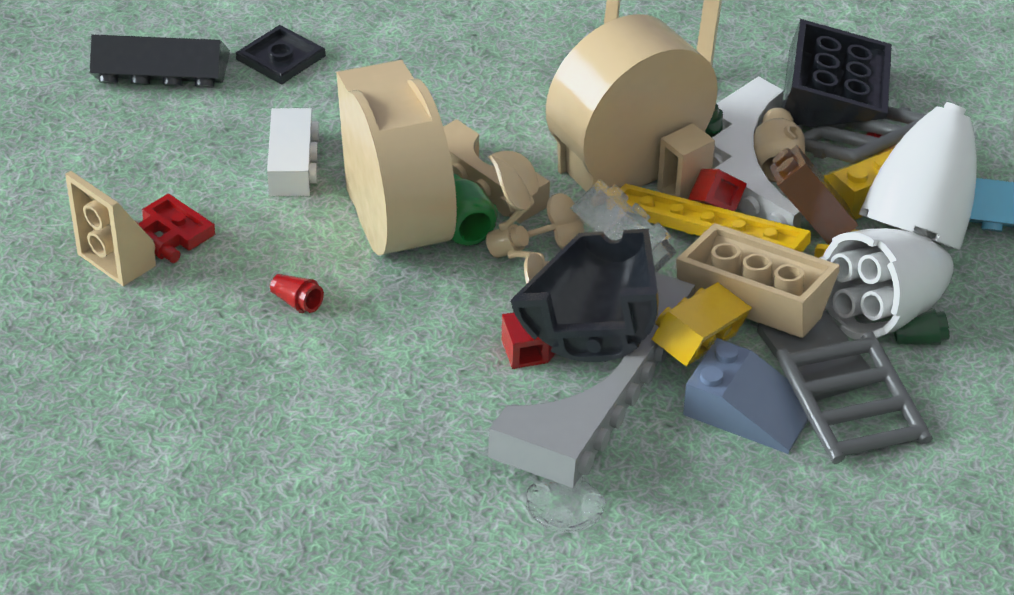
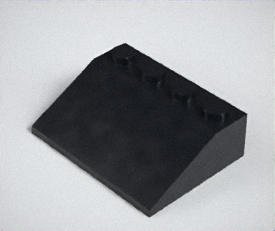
[782,19,892,127]

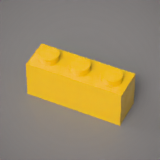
[651,282,752,367]

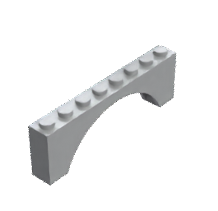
[488,272,695,488]

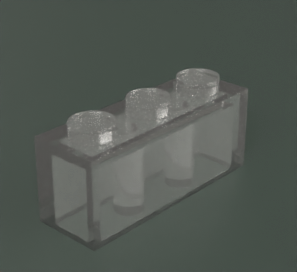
[570,179,677,272]

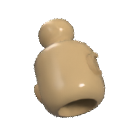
[754,108,805,182]

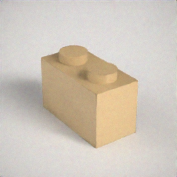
[657,123,715,199]

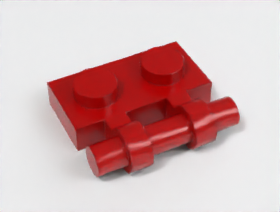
[134,193,216,263]

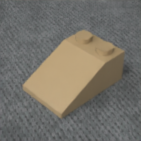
[65,171,156,286]

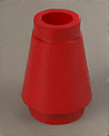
[270,274,324,313]

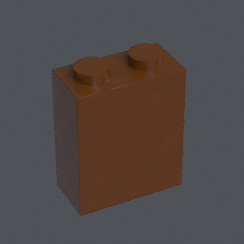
[770,145,859,245]

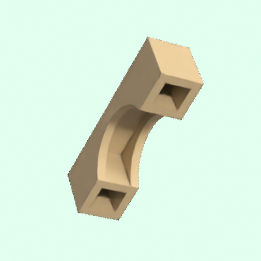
[443,119,550,224]

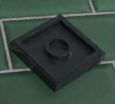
[236,25,326,85]

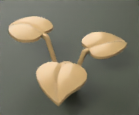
[486,151,584,284]

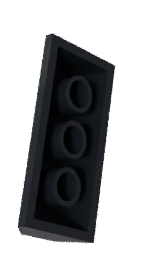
[89,34,230,88]

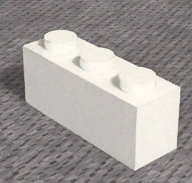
[267,108,319,196]

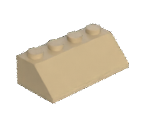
[676,223,840,338]

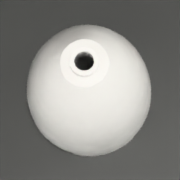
[859,102,977,250]
[819,228,954,340]

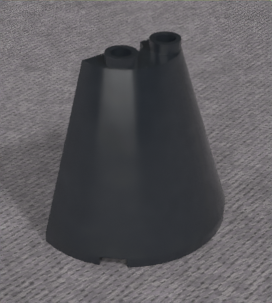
[510,228,659,362]

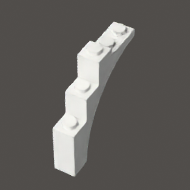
[712,76,802,228]

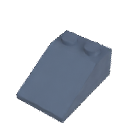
[683,338,809,454]

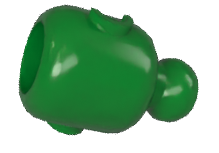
[451,173,498,246]

